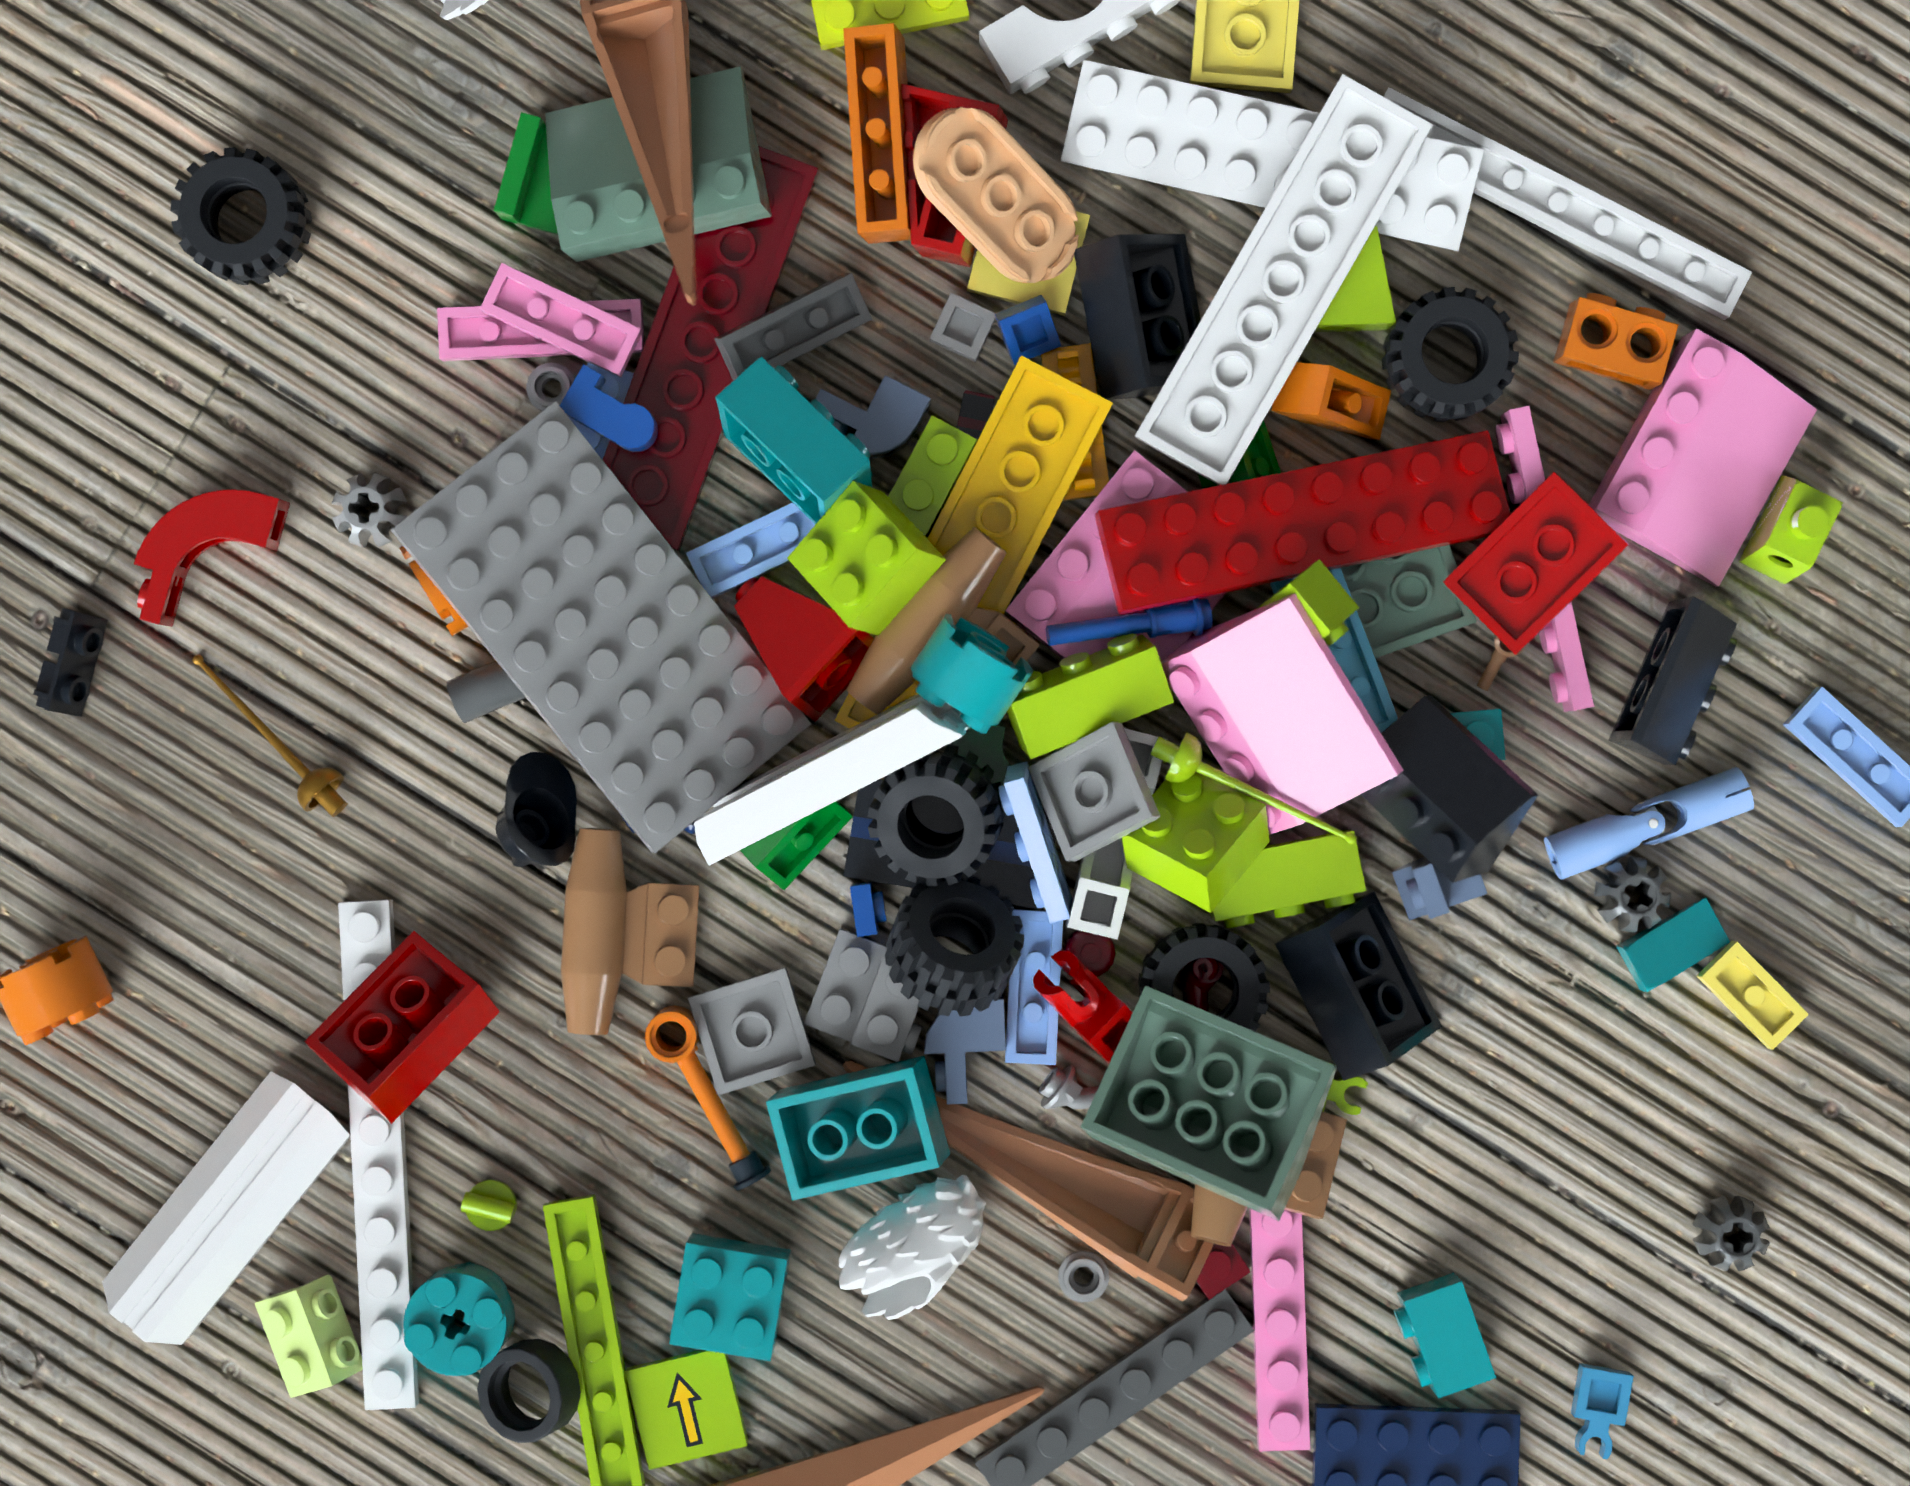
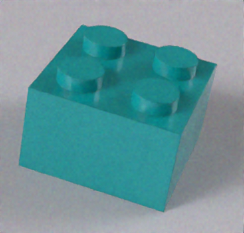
[669,1233,791,1361]

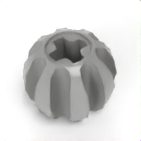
[332,472,408,548]

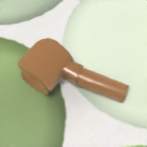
[1477,634,1523,691]

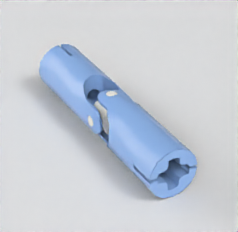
[1544,767,1754,880]

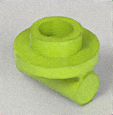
[461,1179,517,1231]

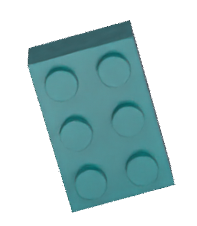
[716,356,873,525]
[766,1056,950,1201]

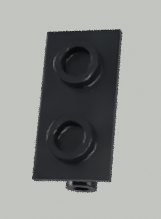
[33,608,108,717]

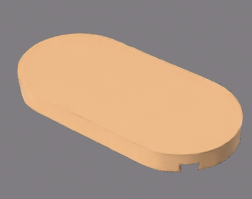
[913,107,1079,283]

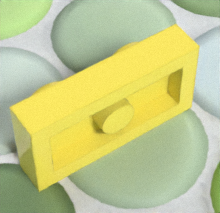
[1696,940,1809,1050]

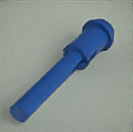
[1045,598,1212,646]

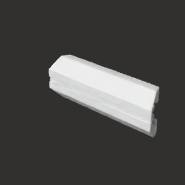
[694,694,970,865]
[102,1072,350,1345]

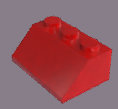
[304,931,500,1124]

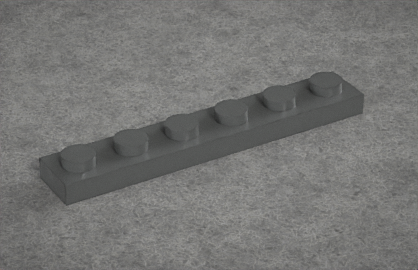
[975,1289,1254,1486]

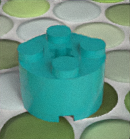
[911,614,1033,734]
[403,1263,515,1376]

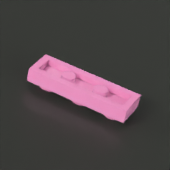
[480,263,643,377]

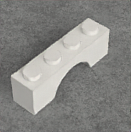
[979,0,1180,95]
[1066,728,1167,940]

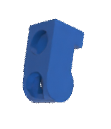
[559,364,658,452]

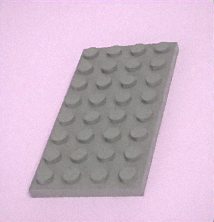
[391,401,811,853]

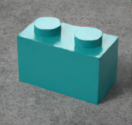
[1394,1272,1496,1399]

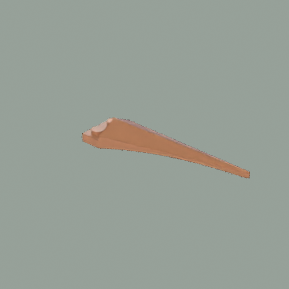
[580,0,696,306]
[843,1061,1214,1302]
[706,1386,1045,1486]

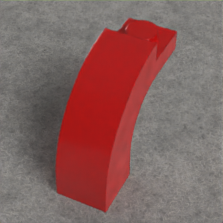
[133,489,290,627]

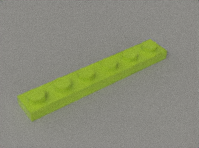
[543,1194,646,1486]

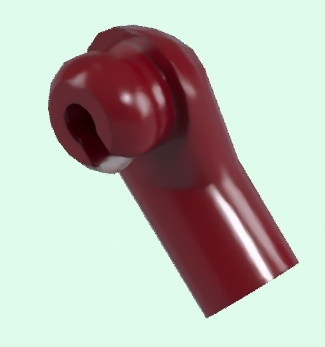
[1182,958,1224,1012]

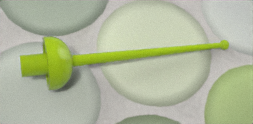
[1150,732,1357,844]

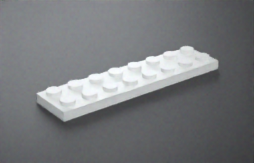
[1061,60,1484,251]
[1135,74,1433,485]

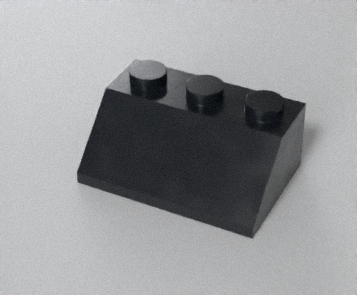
[1074,234,1201,400]
[1608,596,1737,765]
[1361,695,1538,883]
[1275,891,1442,1081]

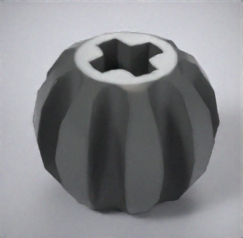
[1594,856,1672,933]
[1693,1195,1770,1271]

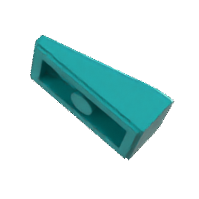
[1616,897,1730,992]

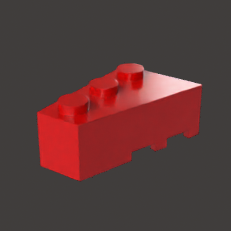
[901,84,1008,267]

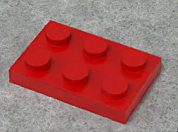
[1443,472,1629,655]

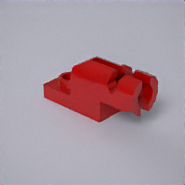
[1033,950,1133,1064]

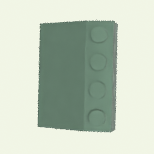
[545,66,772,262]
[1081,986,1337,1221]

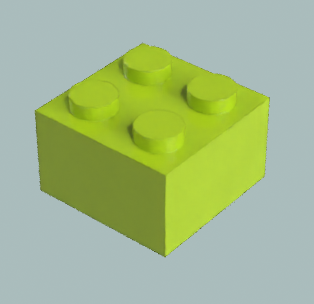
[787,480,946,636]
[1122,772,1270,913]

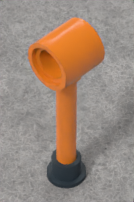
[645,1005,772,1191]

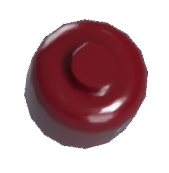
[1065,930,1116,977]

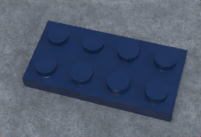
[1312,1403,1521,1486]

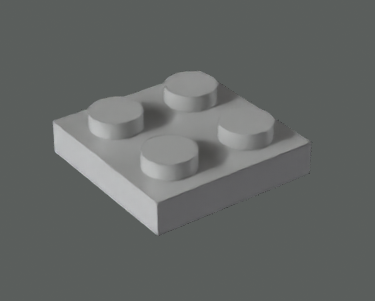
[1028,722,1161,862]
[688,967,816,1095]

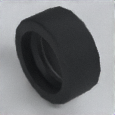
[477,1339,581,1443]

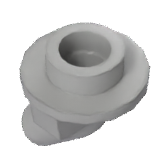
[1039,1065,1099,1109]

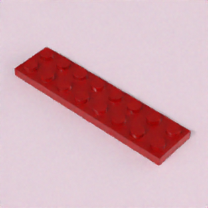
[1094,430,1511,615]

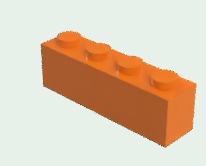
[843,23,911,244]

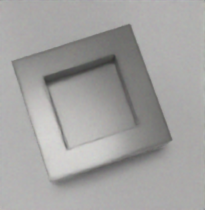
[929,293,996,363]

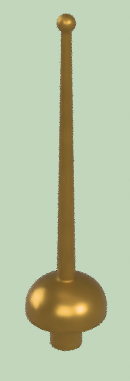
[192,654,348,817]

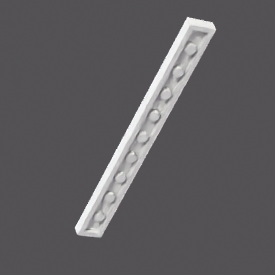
[338,899,419,1410]

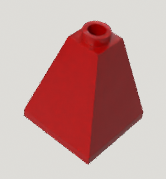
[734,576,874,722]

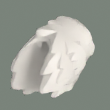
[839,1175,986,1320]

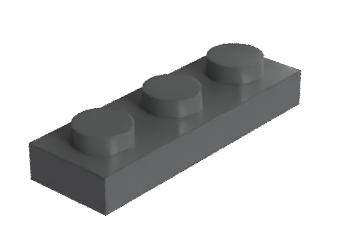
[714,273,872,381]

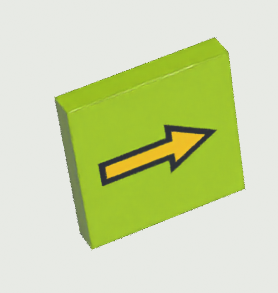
[625,1350,749,1470]

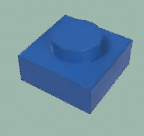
[994,295,1061,365]
[850,881,887,937]

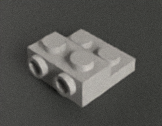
[804,928,930,1062]

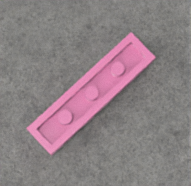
[437,299,644,361]

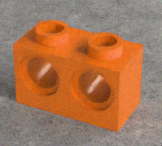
[1553,293,1679,390]

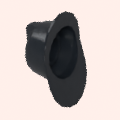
[495,752,577,867]

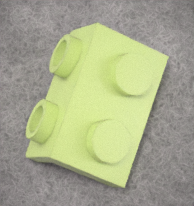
[255,1275,363,1398]

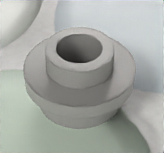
[526,363,575,411]
[1058,1250,1109,1302]

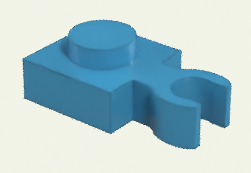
[1571,1363,1634,1459]

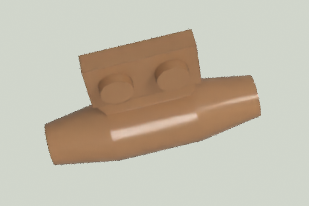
[847,527,1040,715]
[561,828,699,1035]
[1191,1112,1347,1247]

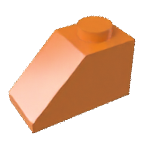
[1271,362,1391,440]

